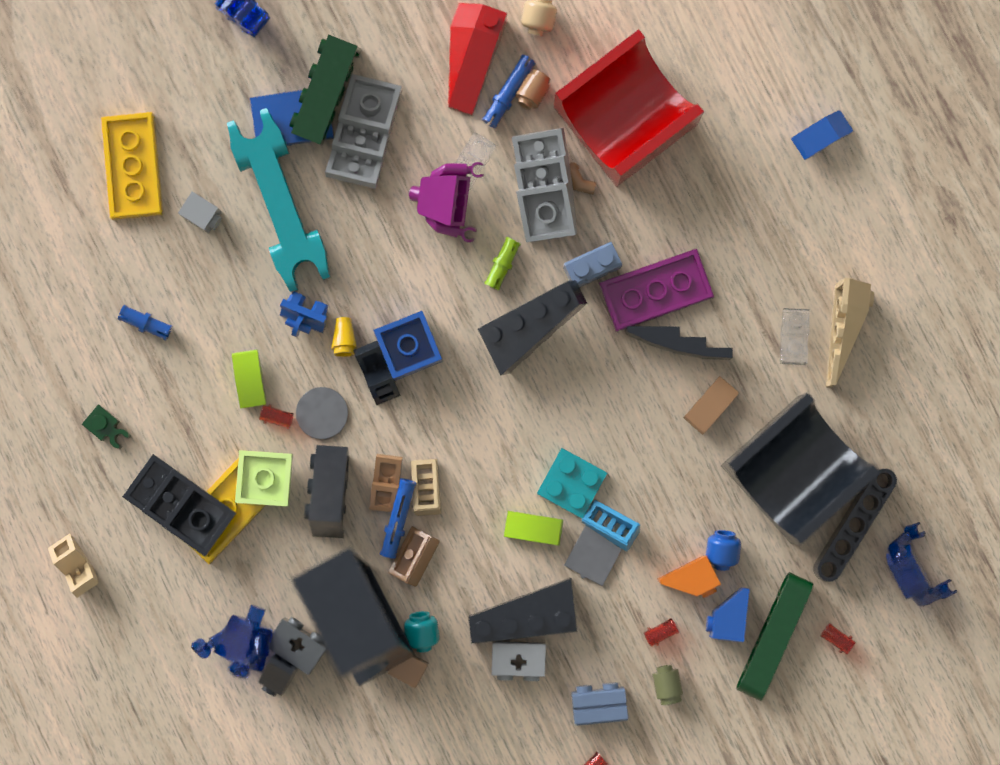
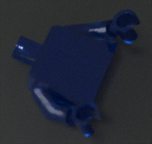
[886,522,957,607]
[191,604,273,679]

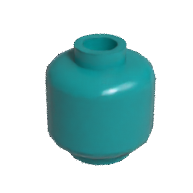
[404,611,440,653]

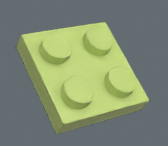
[235,450,293,507]

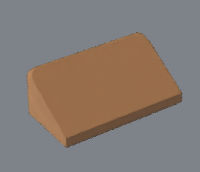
[388,526,440,587]

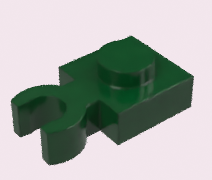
[82,404,131,449]

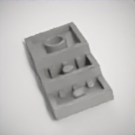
[325,74,402,189]
[512,128,577,243]

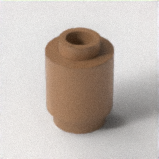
[515,70,551,110]

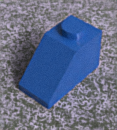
[706,587,750,642]

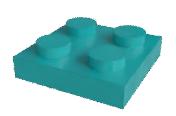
[537,448,607,519]

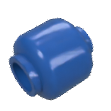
[706,530,741,571]

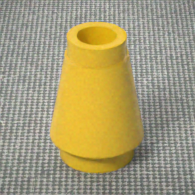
[331,317,357,357]

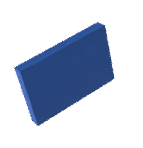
[250,90,334,145]

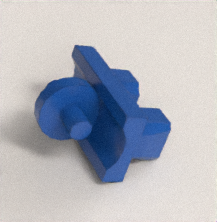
[280,291,328,337]

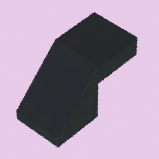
[353,341,401,405]

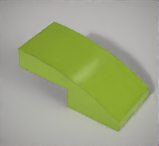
[232,349,267,409]
[504,511,563,546]

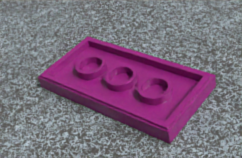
[599,248,714,332]

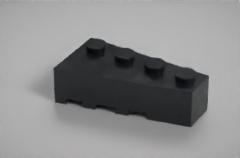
[478,280,588,376]
[468,577,577,644]

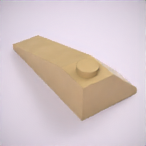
[826,278,874,387]

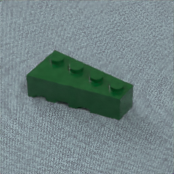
[289,34,362,145]

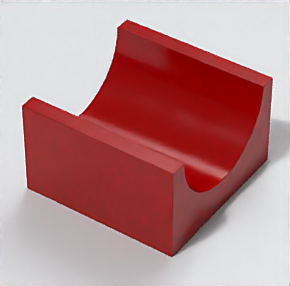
[554,29,704,187]

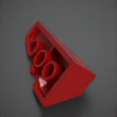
[448,3,507,116]

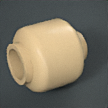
[521,0,557,36]

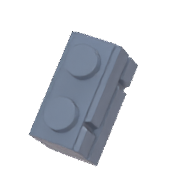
[563,242,622,287]
[571,682,628,726]

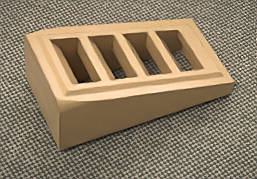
[411,459,441,516]

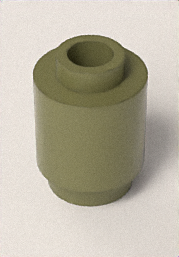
[652,664,683,705]

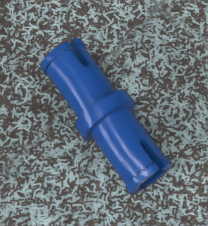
[117,305,173,341]

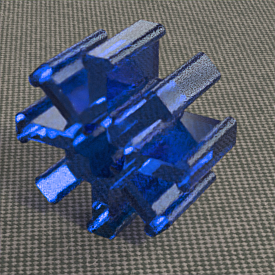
[214,0,270,38]

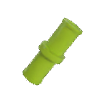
[484,237,521,291]

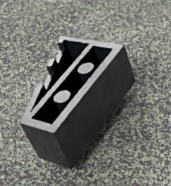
[305,445,350,538]

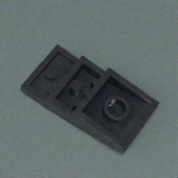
[122,454,236,557]

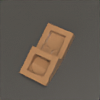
[683,376,739,435]
[369,454,403,512]

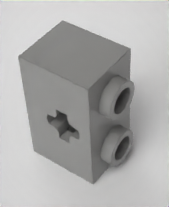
[492,641,546,681]

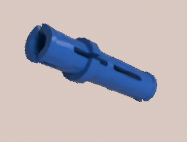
[482,55,536,129]
[380,478,416,559]

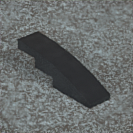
[626,326,733,360]

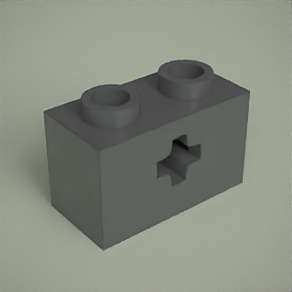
[264,617,327,675]

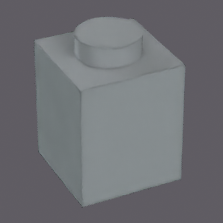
[178,192,222,234]

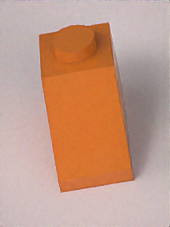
[657,555,721,598]

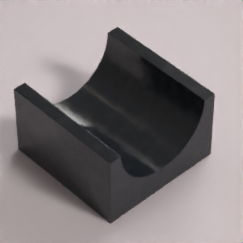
[721,392,880,545]
[291,547,416,686]

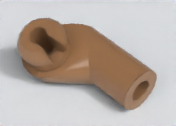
[569,162,596,195]

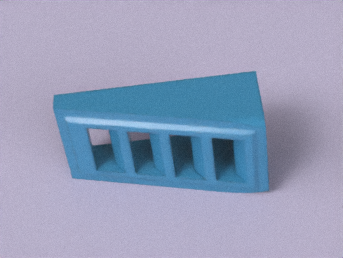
[582,500,640,552]

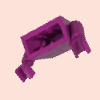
[409,162,484,243]

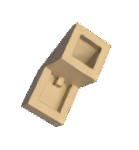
[48,534,99,598]

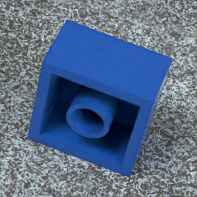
[374,311,443,381]

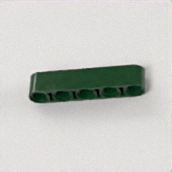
[736,572,813,701]

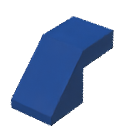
[791,110,853,160]

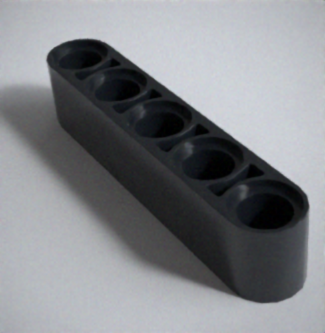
[813,469,897,582]

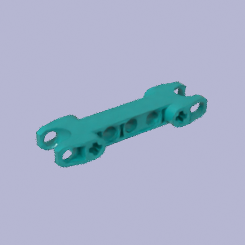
[227,108,331,293]

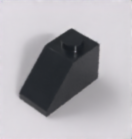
[258,654,298,697]

